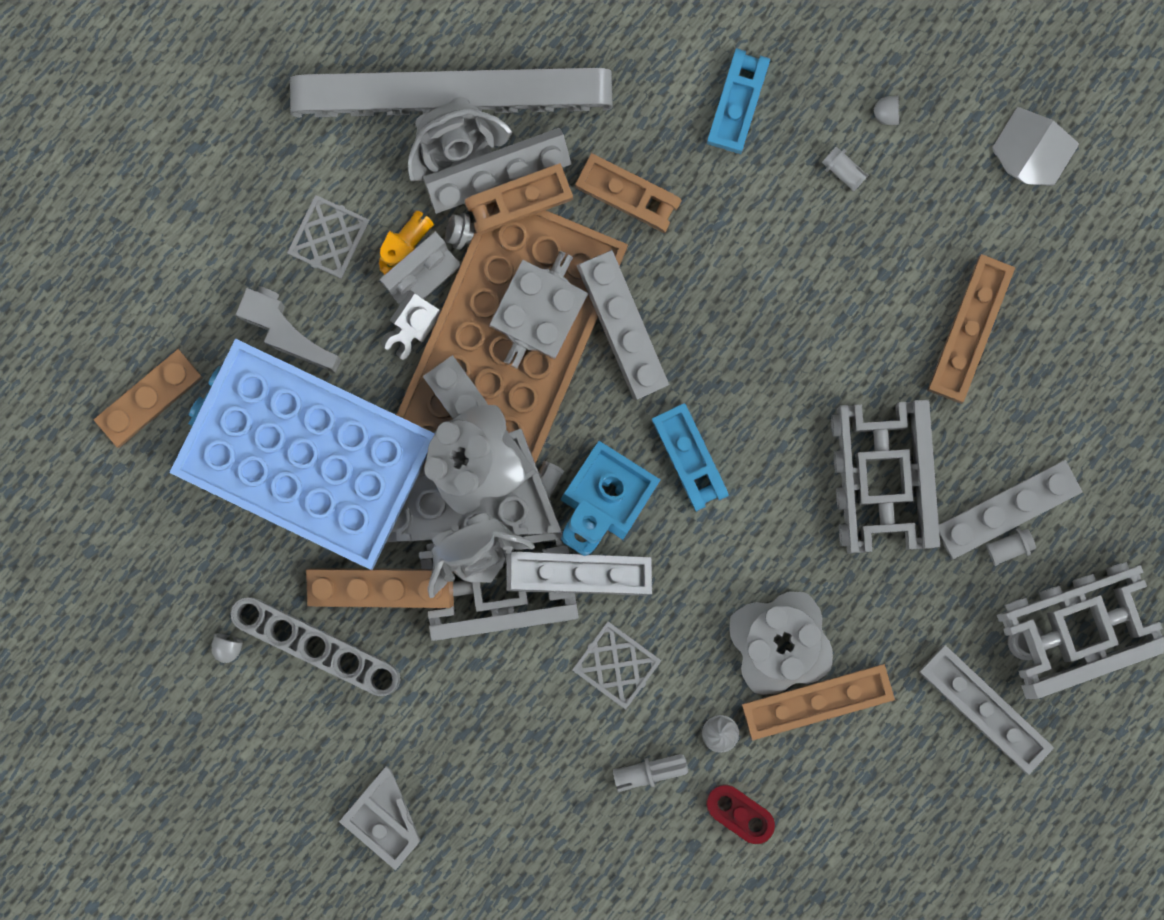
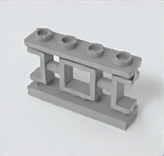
[831,400,940,554]
[419,531,579,641]
[997,562,1164,699]

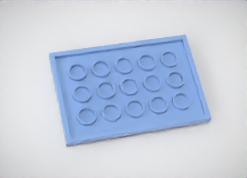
[169,339,435,570]

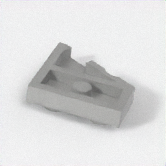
[339,766,421,870]

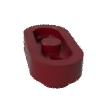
[706,784,775,844]

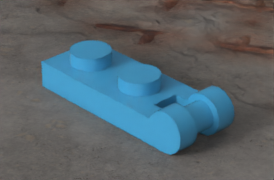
[707,48,771,154]
[652,403,729,512]

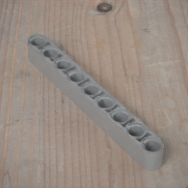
[290,68,613,118]

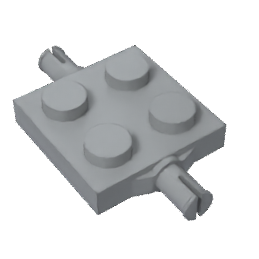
[489,251,588,369]

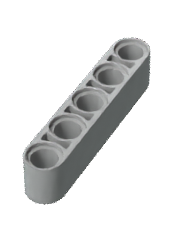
[231,598,401,696]

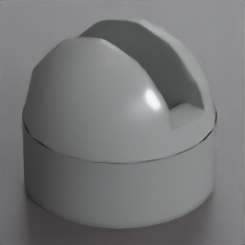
[874,96,899,125]
[211,633,243,663]

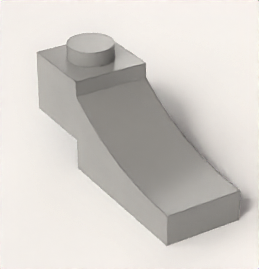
[236,286,341,373]

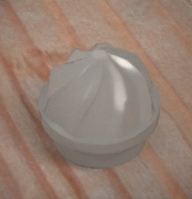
[702,715,739,753]

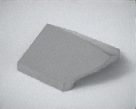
[992,107,1079,186]

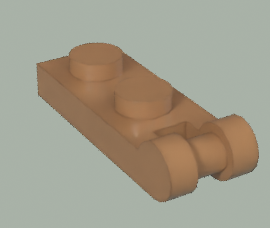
[575,153,682,233]
[465,163,573,235]

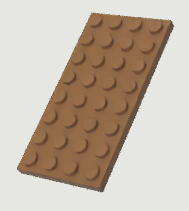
[397,202,628,467]

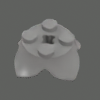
[408,97,512,181]
[424,405,526,514]
[428,513,535,598]
[729,592,833,695]

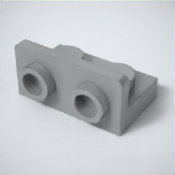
[380,231,461,305]

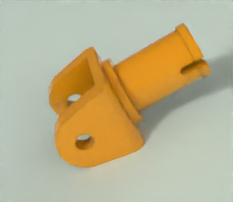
[379,210,434,275]

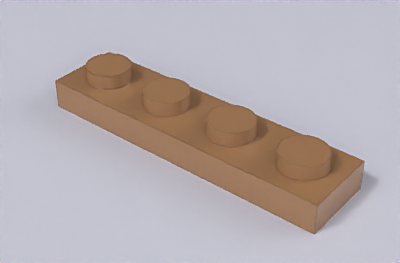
[927,254,1015,404]
[306,568,454,608]
[741,664,895,741]

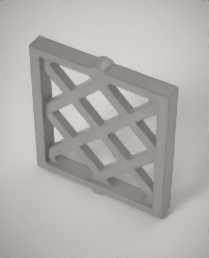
[287,195,370,279]
[572,622,661,710]

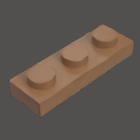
[94,349,203,448]

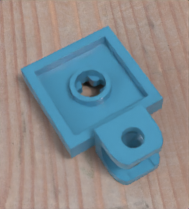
[561,441,660,556]

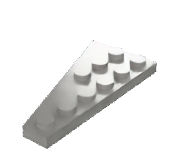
[386,428,562,543]

